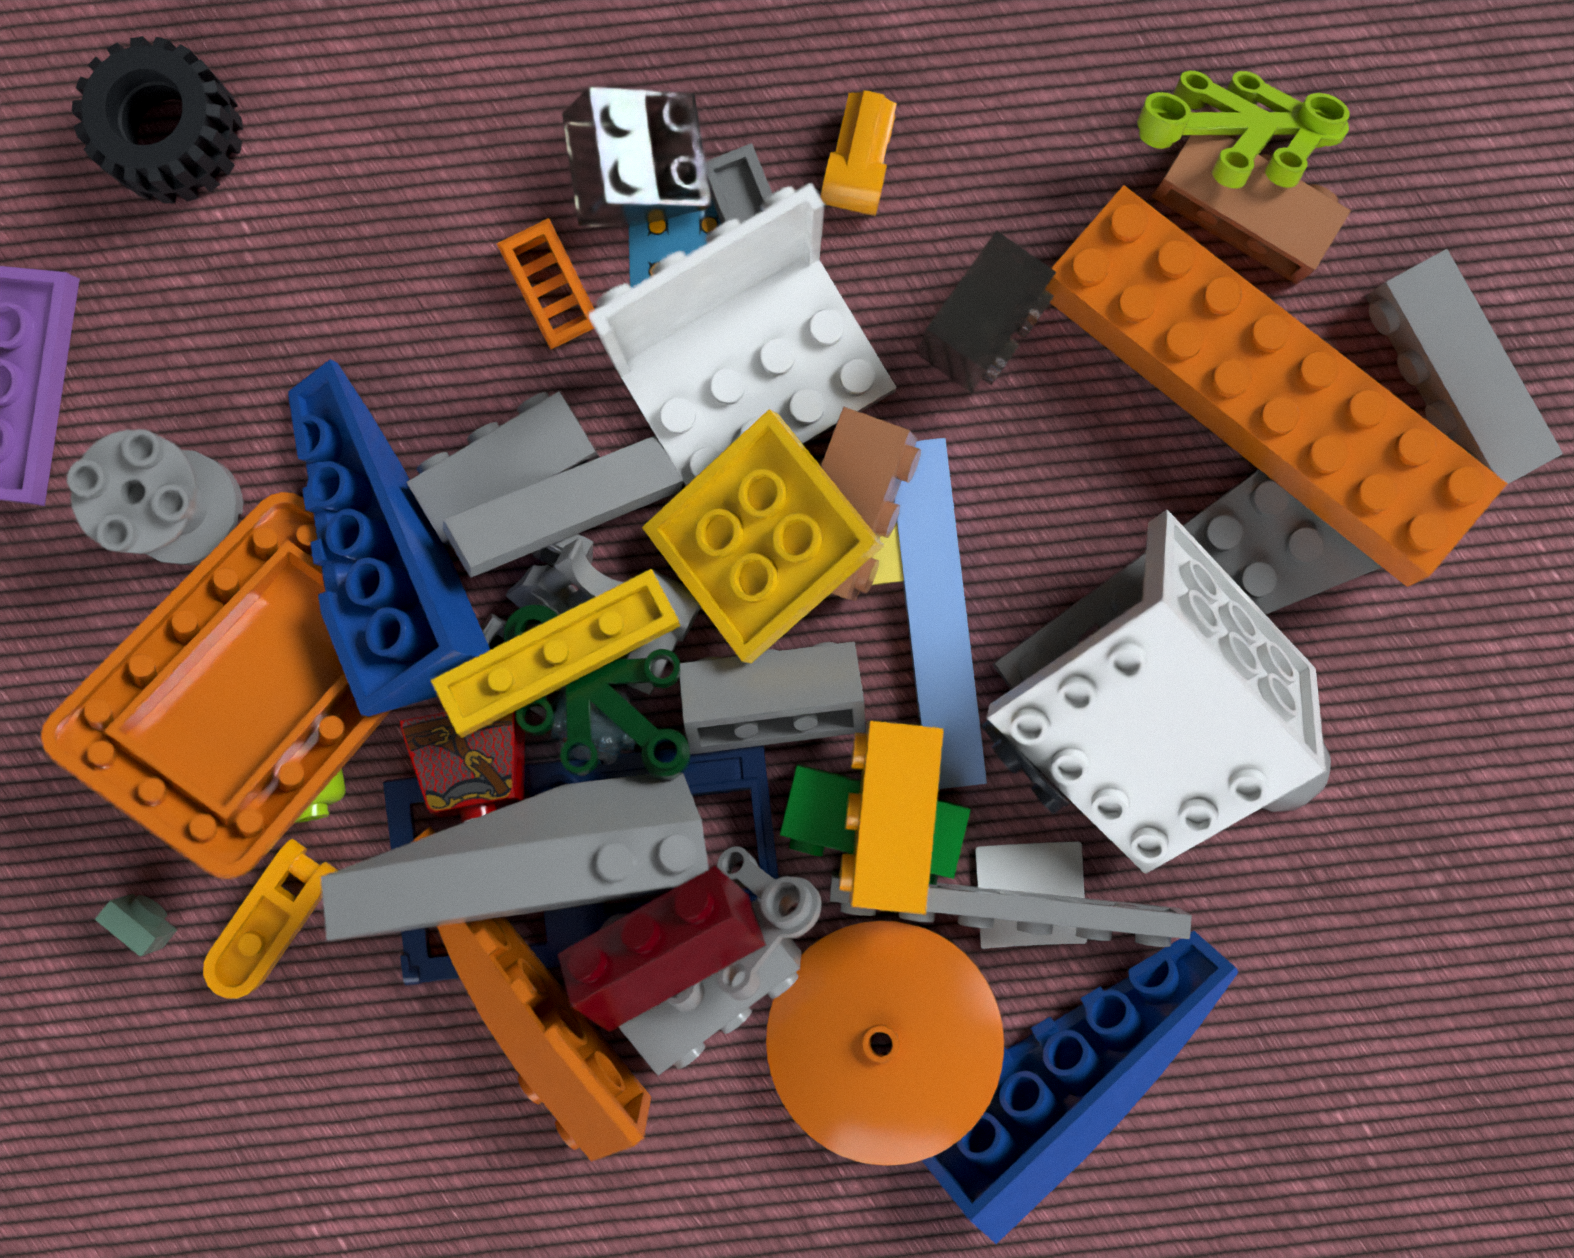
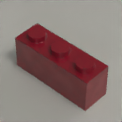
[558,865,766,1032]

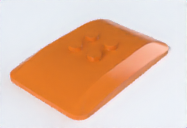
[41,492,391,879]

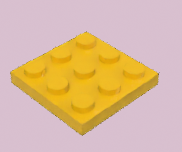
[642,409,884,663]

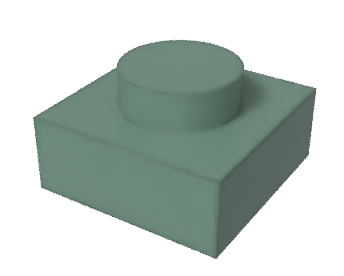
[95,894,177,957]

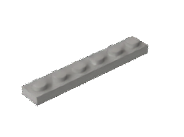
[830,872,1192,947]

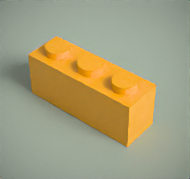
[839,721,944,914]

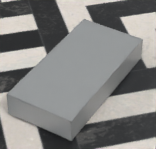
[699,143,773,224]

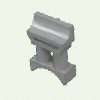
[506,538,624,625]

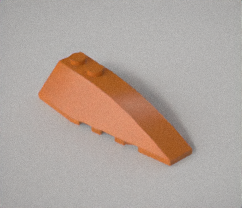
[411,826,651,1161]

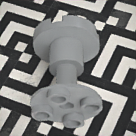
[67,429,244,566]

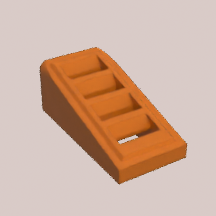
[496,218,595,350]

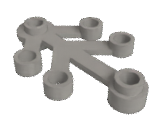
[600,846,821,1012]

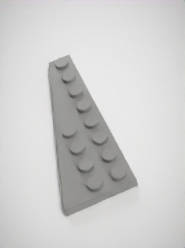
[992,469,1382,690]

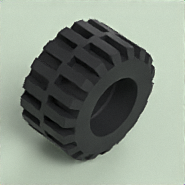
[72,36,243,204]

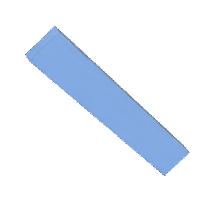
[893,438,987,789]

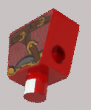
[400,710,525,824]

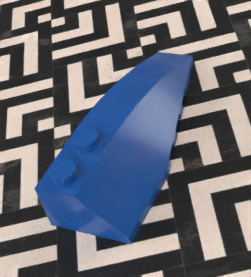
[288,359,490,716]
[921,931,1238,1244]

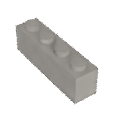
[1365,249,1563,484]

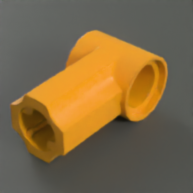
[820,90,897,216]

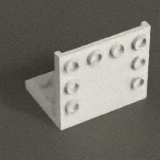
[588,183,897,486]
[987,510,1326,874]

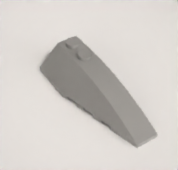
[321,774,709,942]

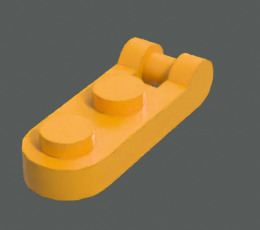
[203,838,338,999]

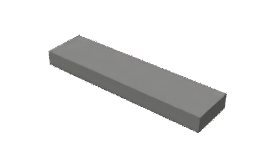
[443,436,684,578]

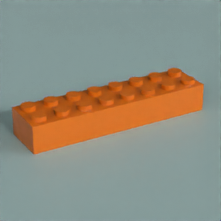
[1041,185,1508,587]

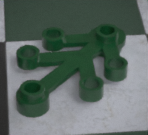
[504,605,690,780]

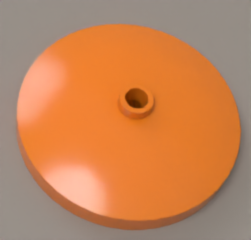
[766,921,1004,1166]

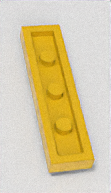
[431,569,680,738]

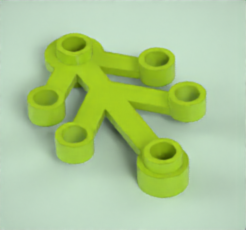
[1137,71,1350,188]

